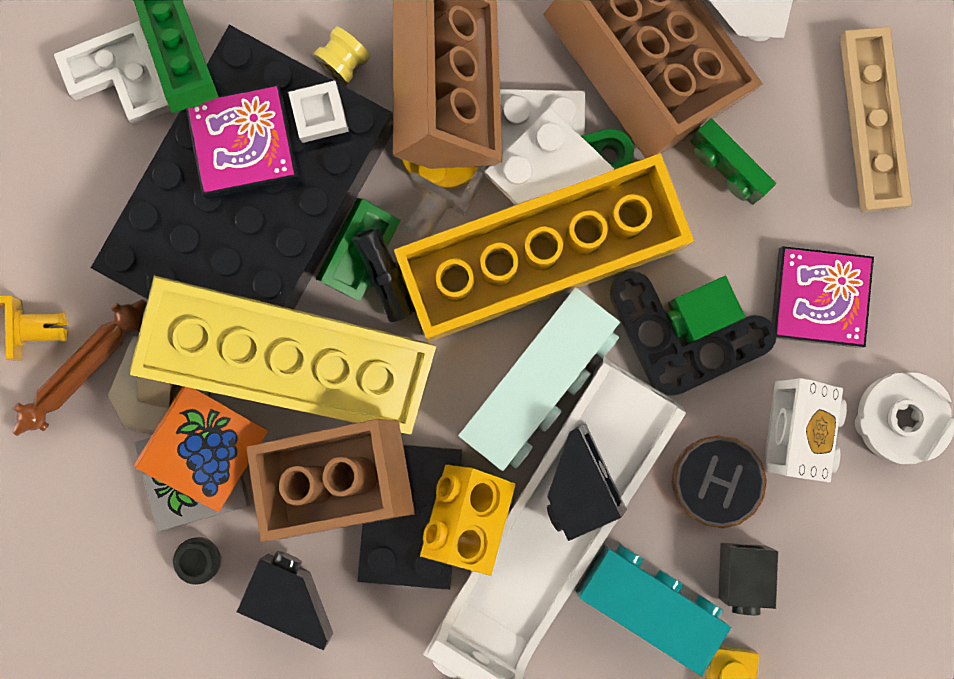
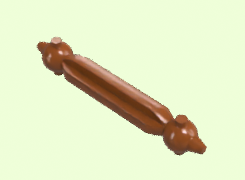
[12,299,147,436]

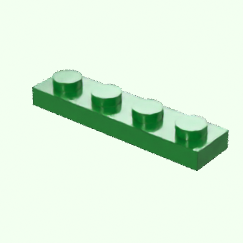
[133,0,219,113]

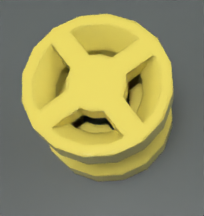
[312,26,370,85]

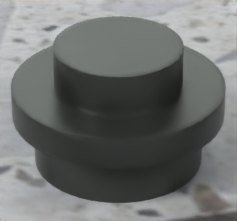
[173,537,221,585]

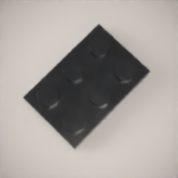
[357,445,462,590]

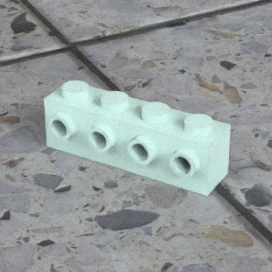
[458,287,620,471]

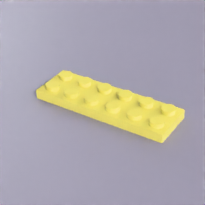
[130,275,436,435]

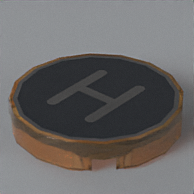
[672,435,767,528]

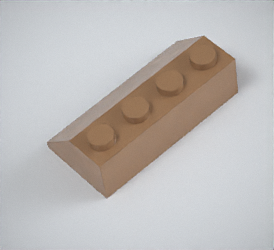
[393,0,502,169]

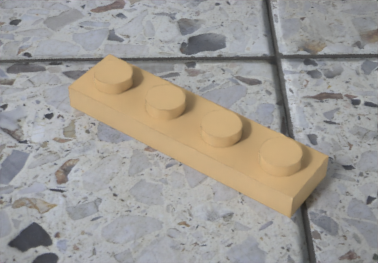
[840,26,912,213]

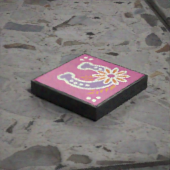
[186,84,300,198]
[772,246,874,348]

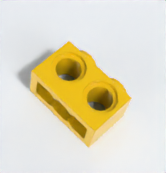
[420,464,516,576]

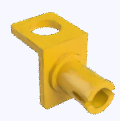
[0,296,68,361]

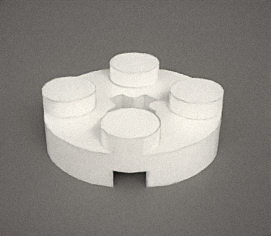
[855,373,954,464]

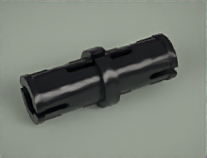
[351,226,416,322]

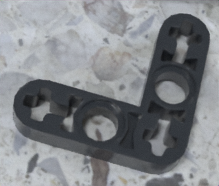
[610,271,777,396]

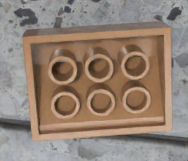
[543,0,763,158]

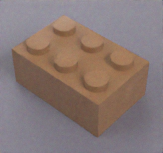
[246,419,415,542]

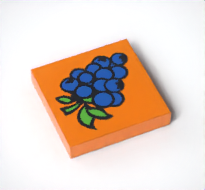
[134,386,268,513]

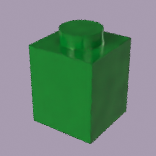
[666,275,746,344]

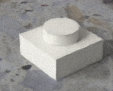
[288,81,349,143]

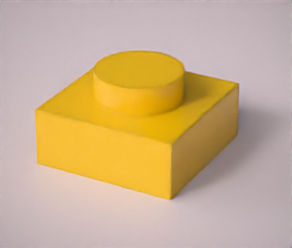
[705,646,759,679]

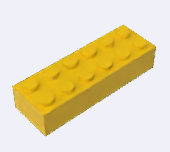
[394,153,694,342]

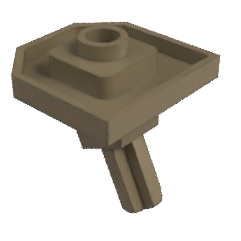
[108,336,211,435]

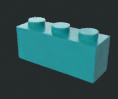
[576,544,732,677]

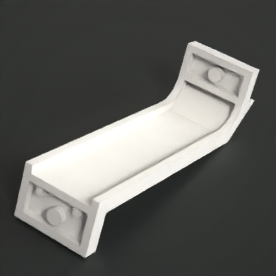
[423,357,686,679]

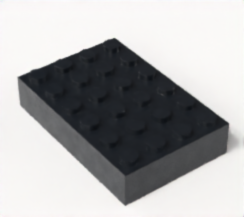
[90,24,393,309]

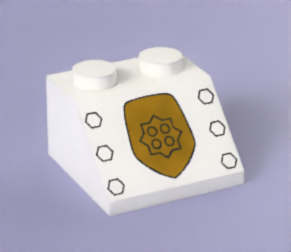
[763,378,847,482]

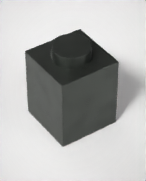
[718,543,778,616]

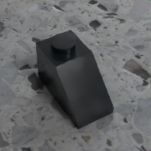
[547,423,627,541]
[236,551,333,651]

